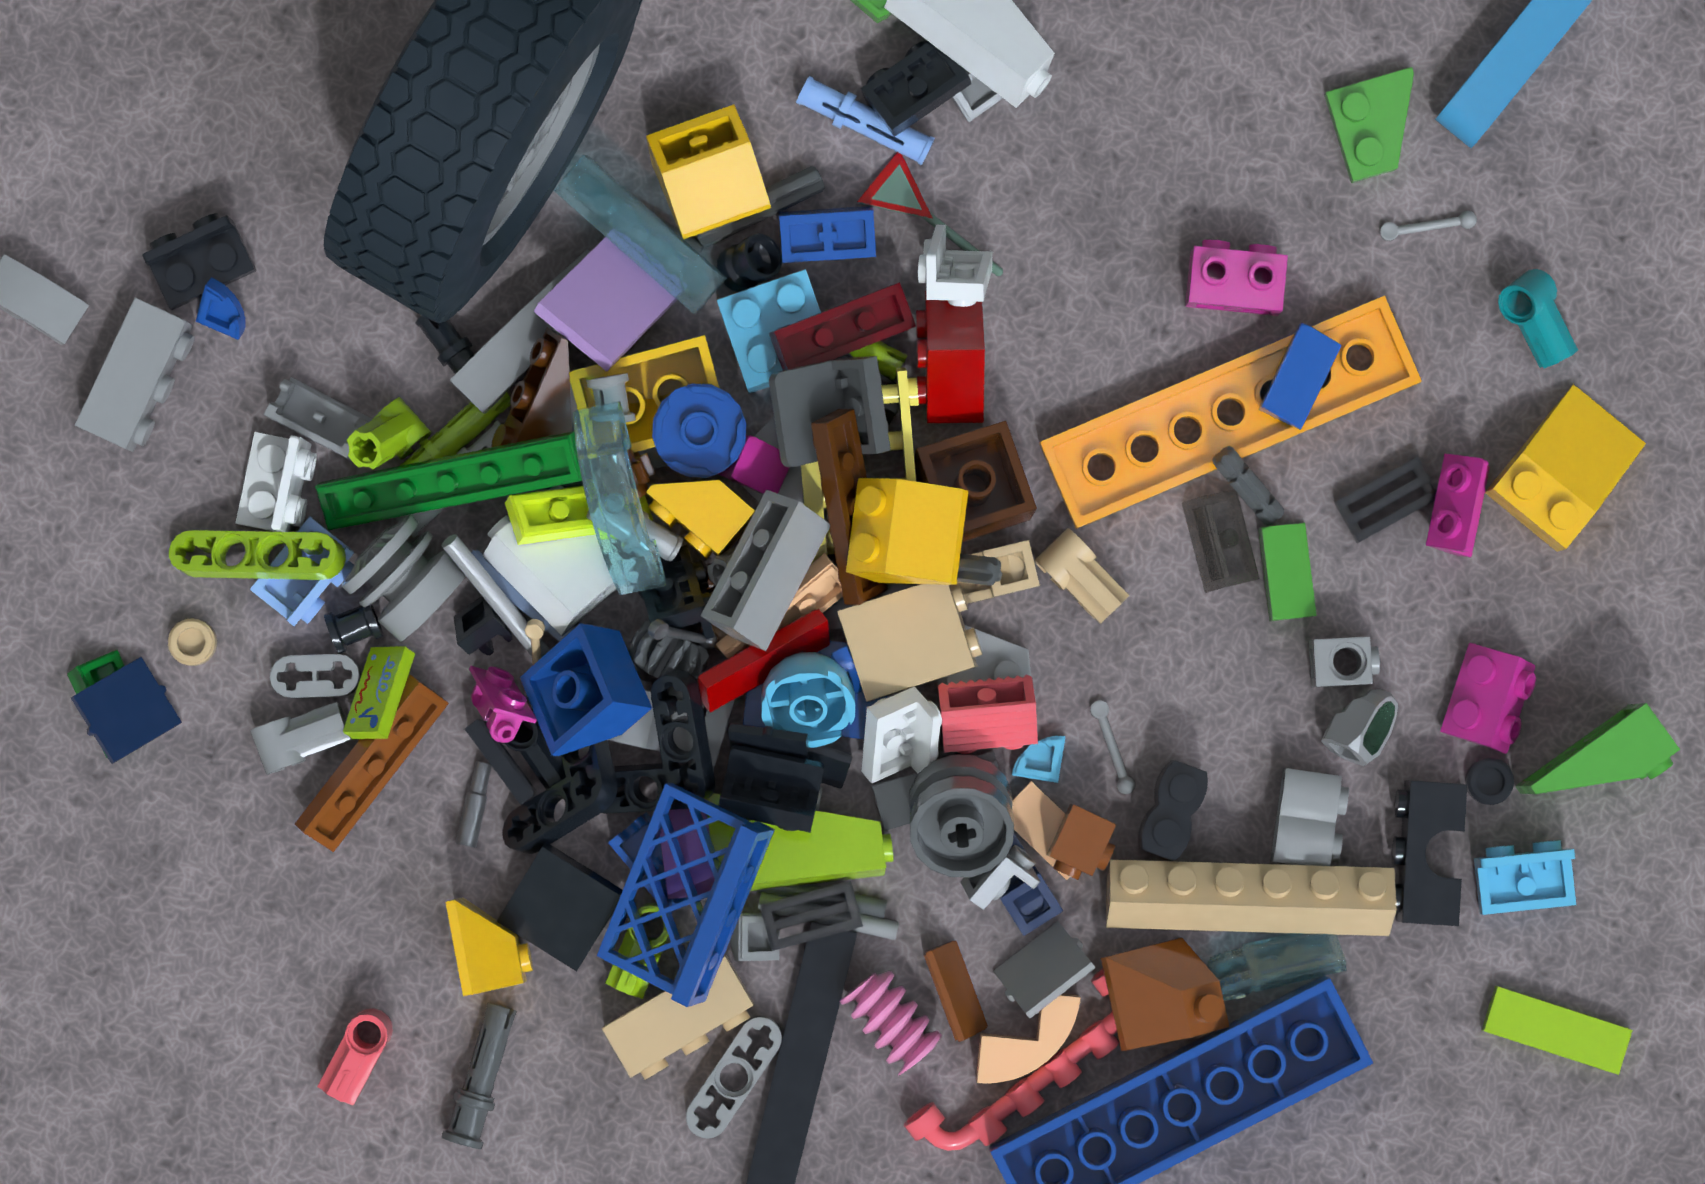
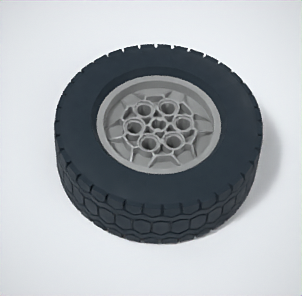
[323,0,642,323]

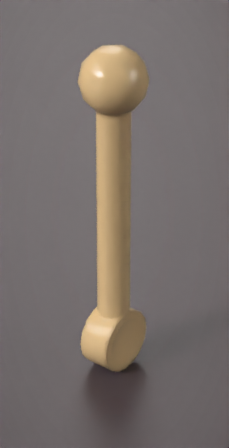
[525,619,545,665]

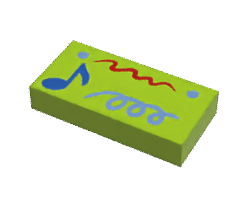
[343,646,415,739]

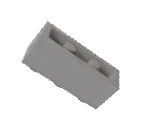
[75,298,195,452]
[701,490,830,651]

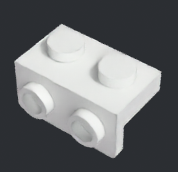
[918,225,992,306]
[861,686,942,783]

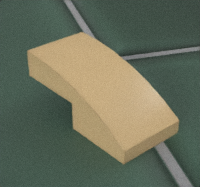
[957,540,1040,604]

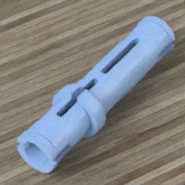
[796,76,935,165]

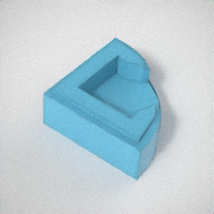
[1011,736,1065,783]

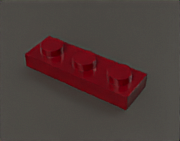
[769,282,916,370]

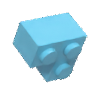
[717,269,821,394]

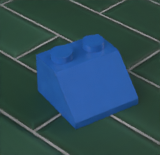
[520,623,652,756]

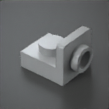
[961,845,1040,910]

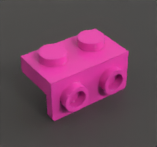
[1426,453,1490,558]
[1440,643,1536,754]

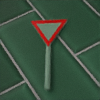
[857,152,1003,276]

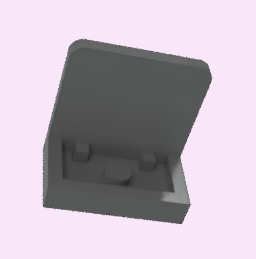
[769,356,891,467]

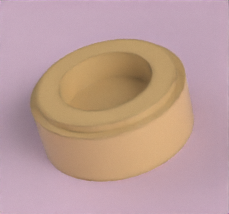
[168,618,217,666]

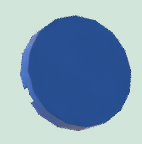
[652,383,746,478]

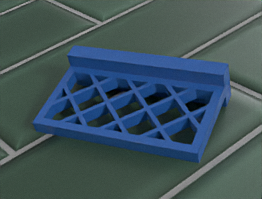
[597,783,775,1007]

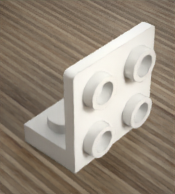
[235,432,317,532]

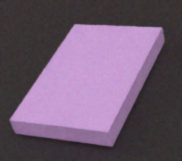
[533,227,688,371]

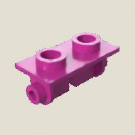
[469,666,537,743]

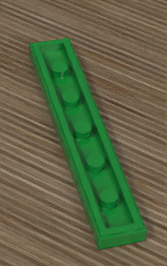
[315,431,588,530]

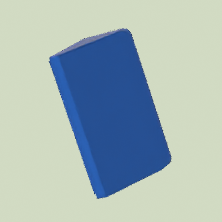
[1258,322,1342,430]

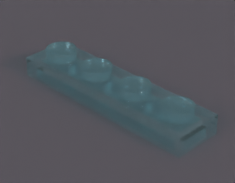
[553,155,727,314]

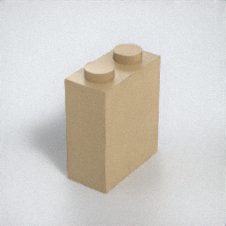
[837,583,983,702]

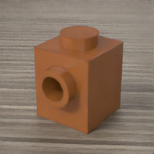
[1047,804,1117,880]

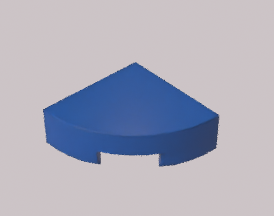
[196,277,246,340]
[830,646,863,694]

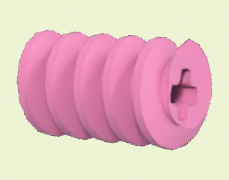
[839,971,941,1076]

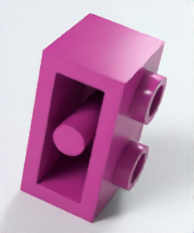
[1185,240,1288,316]

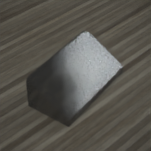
[1182,489,1260,593]

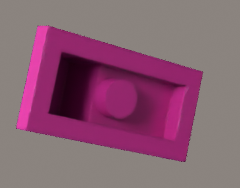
[717,435,790,495]

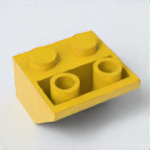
[646,104,771,240]
[646,480,755,559]

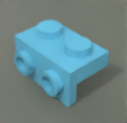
[1474,840,1576,915]

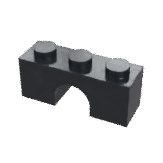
[1392,780,1467,926]

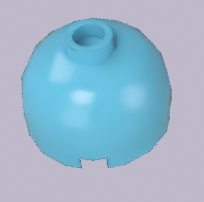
[761,652,855,748]

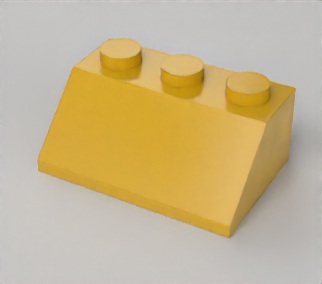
[569,335,720,464]

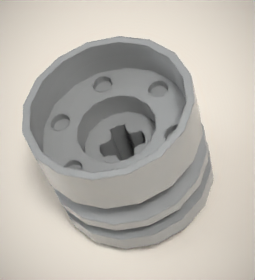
[342,514,465,642]

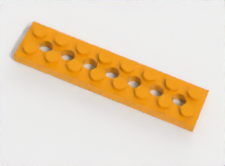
[1039,295,1422,529]

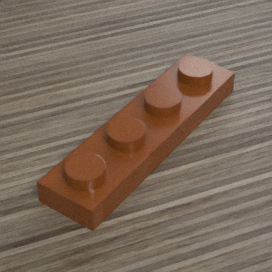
[295,674,449,852]

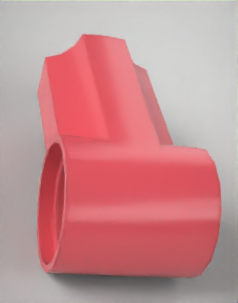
[317,1008,393,1105]

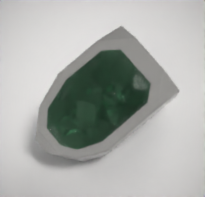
[1321,689,1398,766]

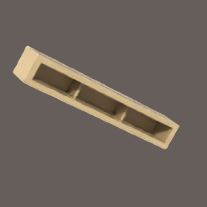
[1106,860,1397,936]

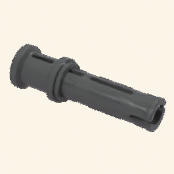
[441,1002,517,1149]

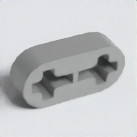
[270,654,361,698]

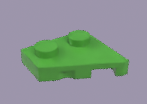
[1324,67,1414,183]

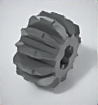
[628,620,711,681]

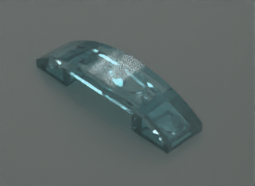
[573,401,667,595]

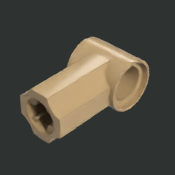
[1034,528,1129,624]

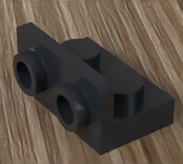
[861,41,971,137]
[142,213,256,310]
[634,545,715,640]

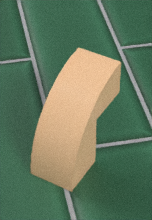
[976,993,1081,1084]

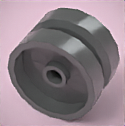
[909,755,1014,877]

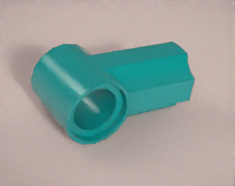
[1498,269,1578,368]

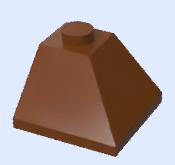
[1101,938,1230,1051]

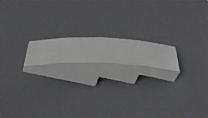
[450,249,590,414]

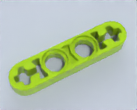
[169,530,346,580]

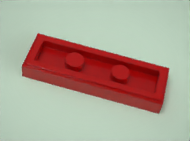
[698,609,830,713]

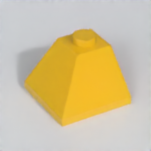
[445,897,533,996]

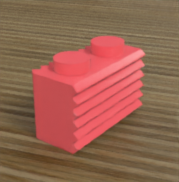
[938,674,1038,754]

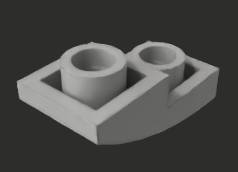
[0,254,89,345]

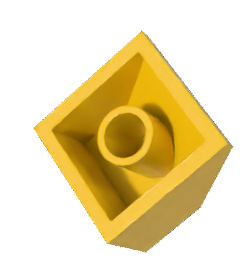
[846,478,968,585]

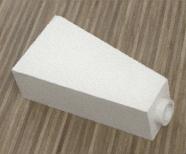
[884,0,1055,108]

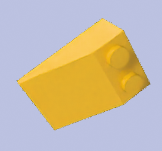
[1485,384,1646,552]

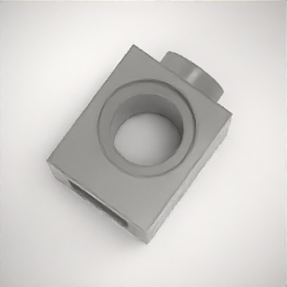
[1309,637,1380,688]

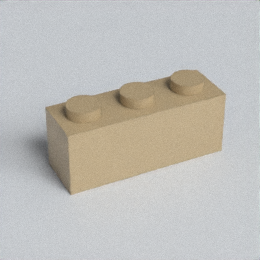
[602,955,754,1080]

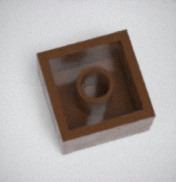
[914,421,1037,542]

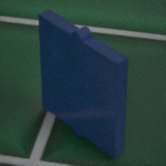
[71,657,182,764]

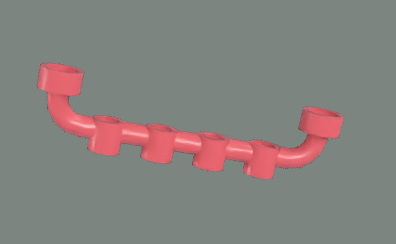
[904,968,1119,1151]

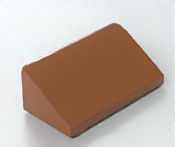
[923,941,988,1042]

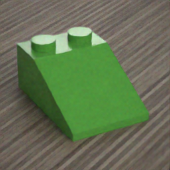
[1515,703,1680,794]

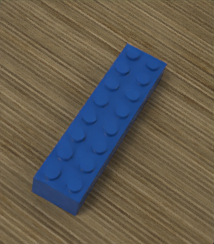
[988,975,1373,1184]

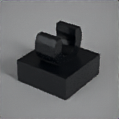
[454,596,513,656]

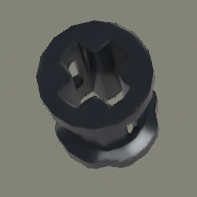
[324,604,384,654]

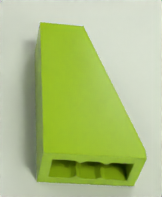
[707,793,894,891]

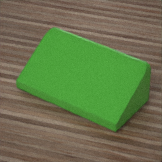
[1258,523,1317,622]

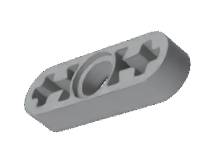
[686,1016,782,1139]

